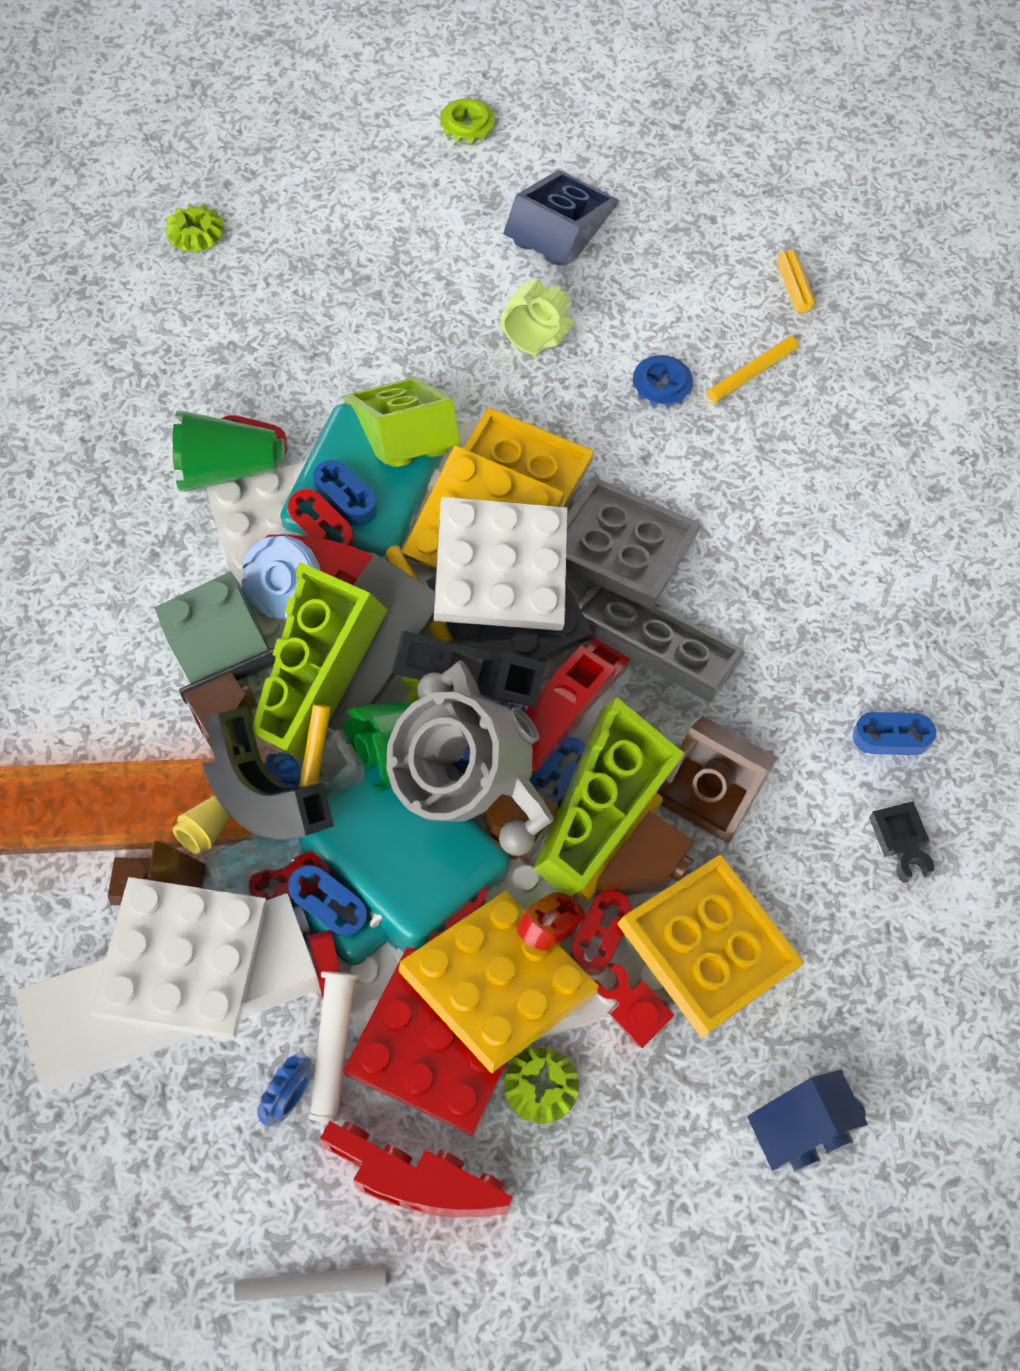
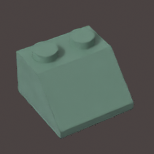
[154,571,270,684]

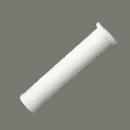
[308,971,359,1122]

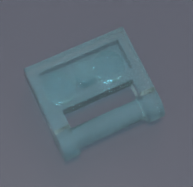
[201,834,303,889]

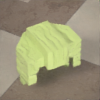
[501,278,575,356]

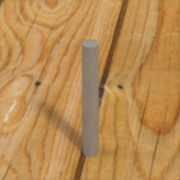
[234,1266,387,1302]

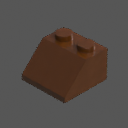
[657,716,778,843]

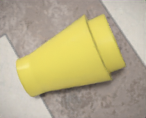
[173,795,231,854]

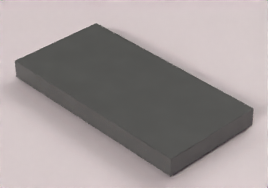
[328,554,435,738]
[577,584,745,703]

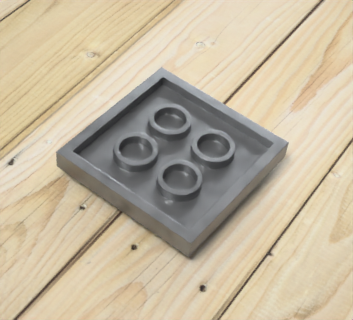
[566,476,701,609]

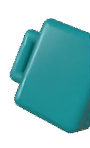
[280,404,444,561]
[290,764,510,965]

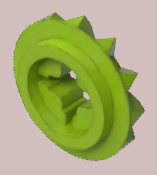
[440,98,495,144]
[165,203,224,252]
[504,1047,579,1124]

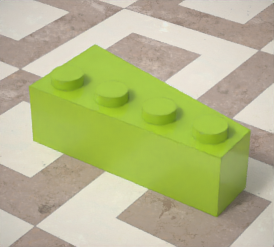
[252,562,388,761]
[533,697,685,896]

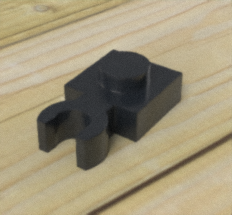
[869,801,934,883]

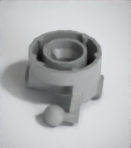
[386,661,554,856]

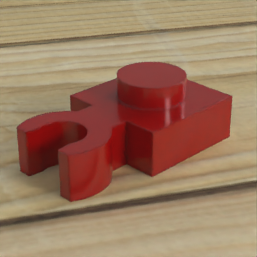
[594,963,675,1048]

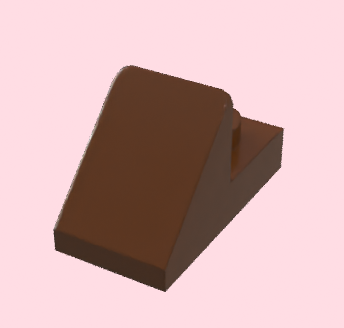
[107,840,206,906]

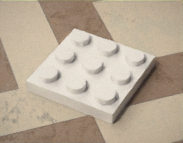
[433,497,567,631]
[91,877,267,1040]

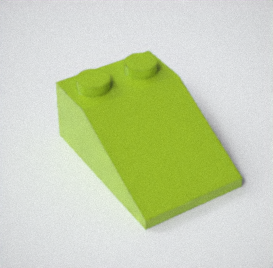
[344,377,461,467]

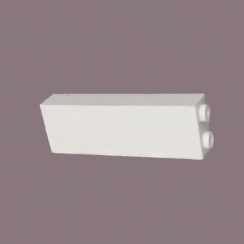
[15,893,320,1091]

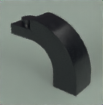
[391,631,546,707]
[202,706,334,840]

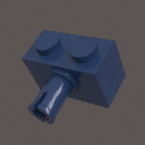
[747,1070,868,1173]

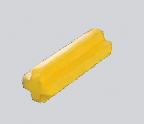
[777,249,815,313]

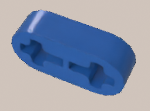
[313,460,377,526]
[852,712,936,755]
[529,737,586,809]
[288,864,367,935]

